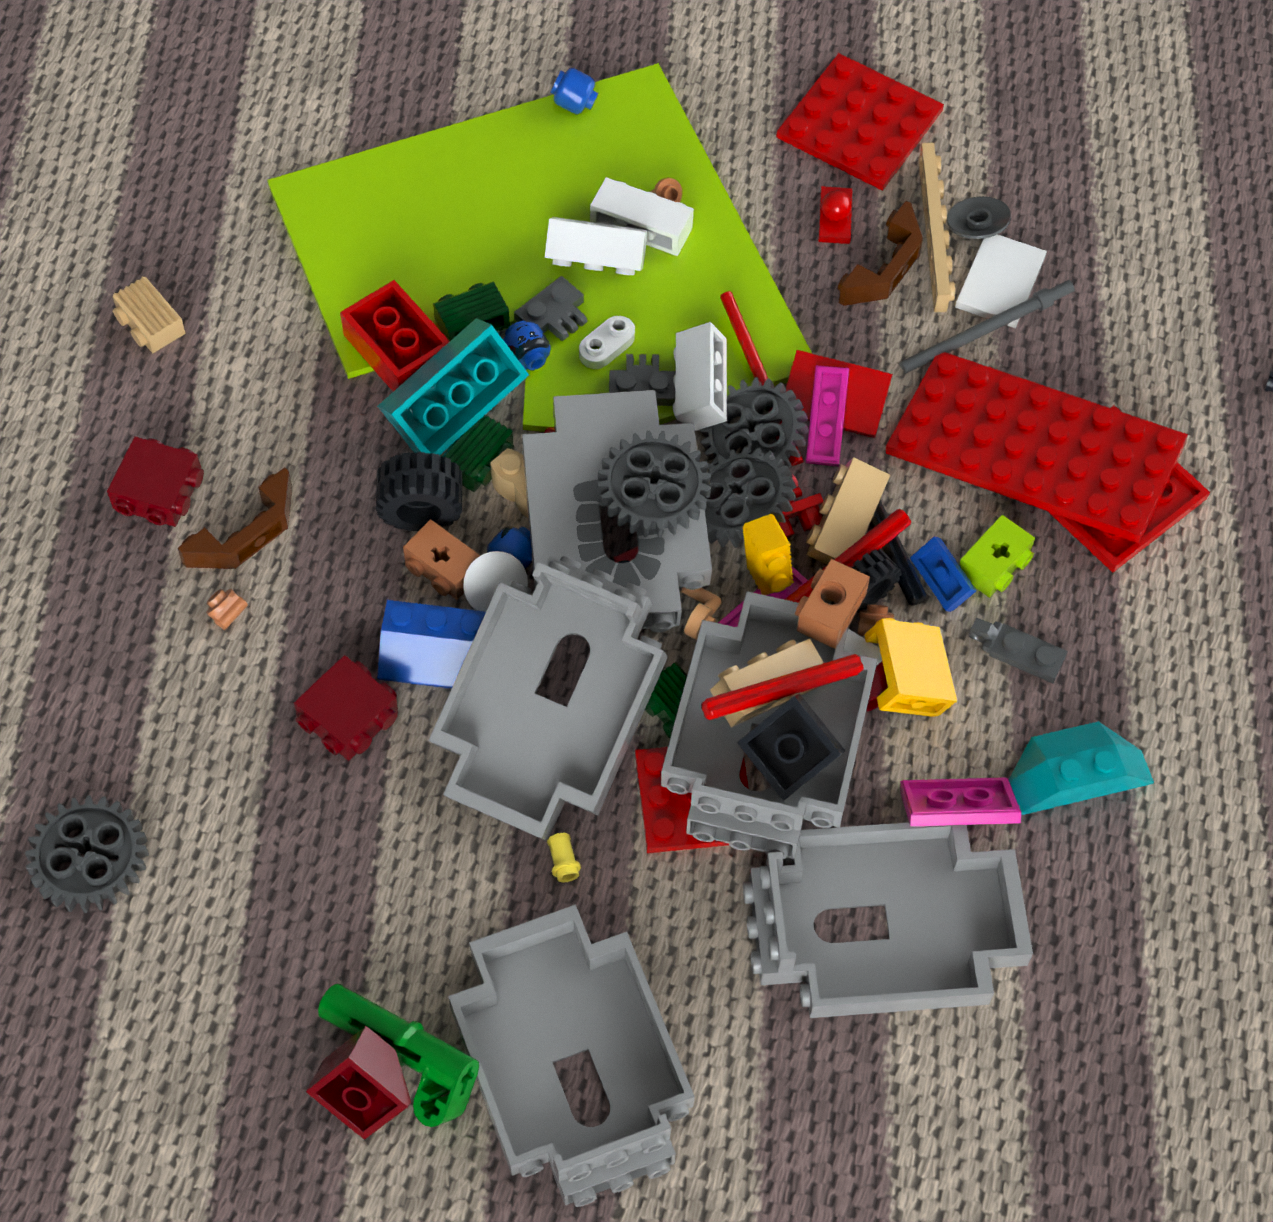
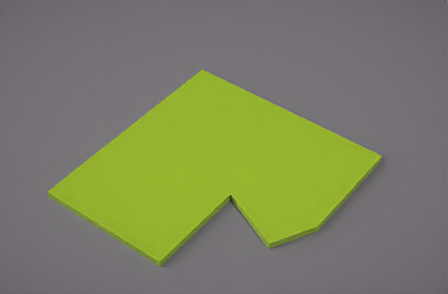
[267,63,812,432]

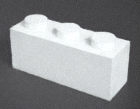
[590,177,694,256]
[545,217,648,275]
[673,322,727,431]

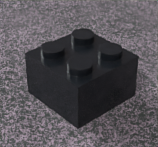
[737,693,846,801]

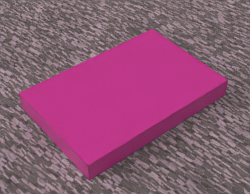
[900,777,1021,826]

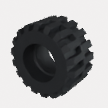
[376,452,462,531]

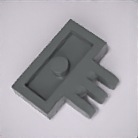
[514,276,588,341]
[609,354,676,406]

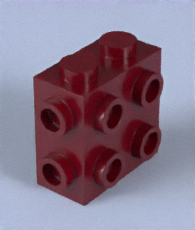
[107,436,204,527]
[294,655,398,761]

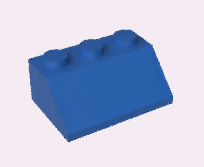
[377,600,486,689]

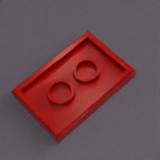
[786,350,893,438]

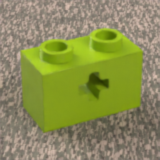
[959,515,1035,598]

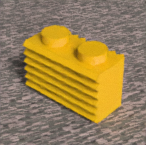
[743,514,794,595]

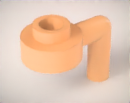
[681,587,721,640]

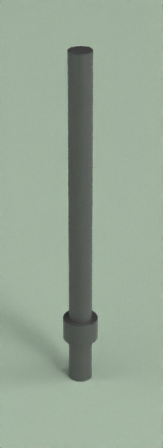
[899,280,1075,374]

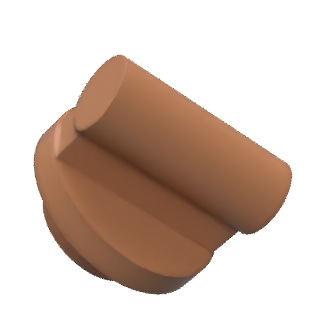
[650,178,682,202]
[206,589,248,630]
[858,604,894,636]

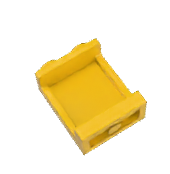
[864,618,957,717]

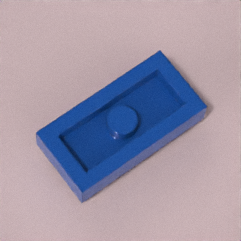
[910,536,977,612]

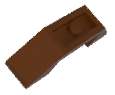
[837,201,923,306]
[178,467,292,569]

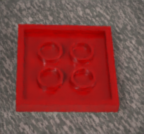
[635,747,749,853]

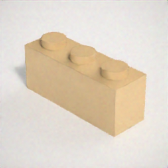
[806,457,890,565]
[710,638,824,728]

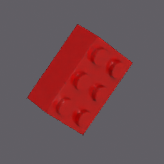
[340,280,450,392]

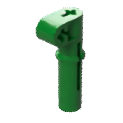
[318,984,479,1127]

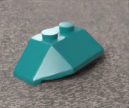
[1008,721,1154,815]

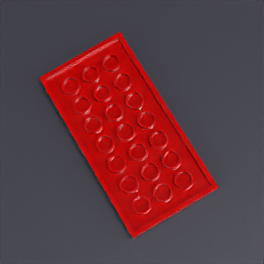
[886,352,1188,544]

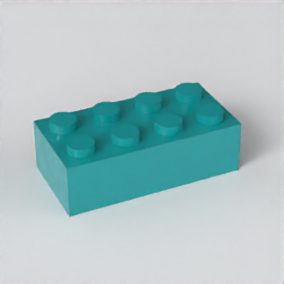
[377,318,529,456]

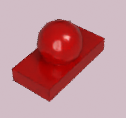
[818,186,852,244]

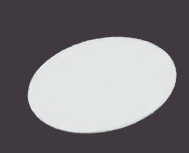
[463,551,528,612]

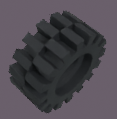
[852,549,902,613]

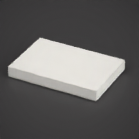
[955,234,1047,328]

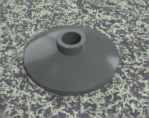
[947,196,1011,239]

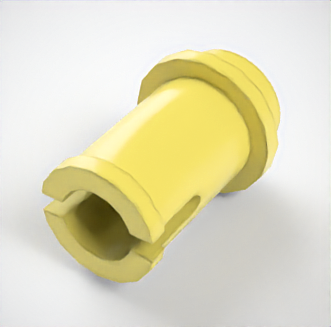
[547,833,581,883]

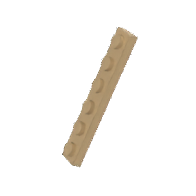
[918,143,955,312]

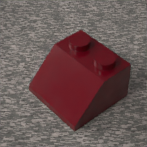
[305,1026,411,1140]

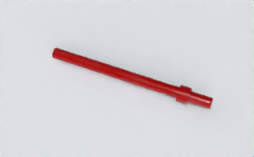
[720,291,804,466]

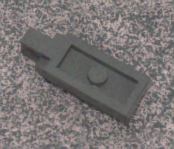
[968,618,1068,684]

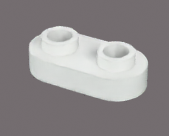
[579,316,635,369]

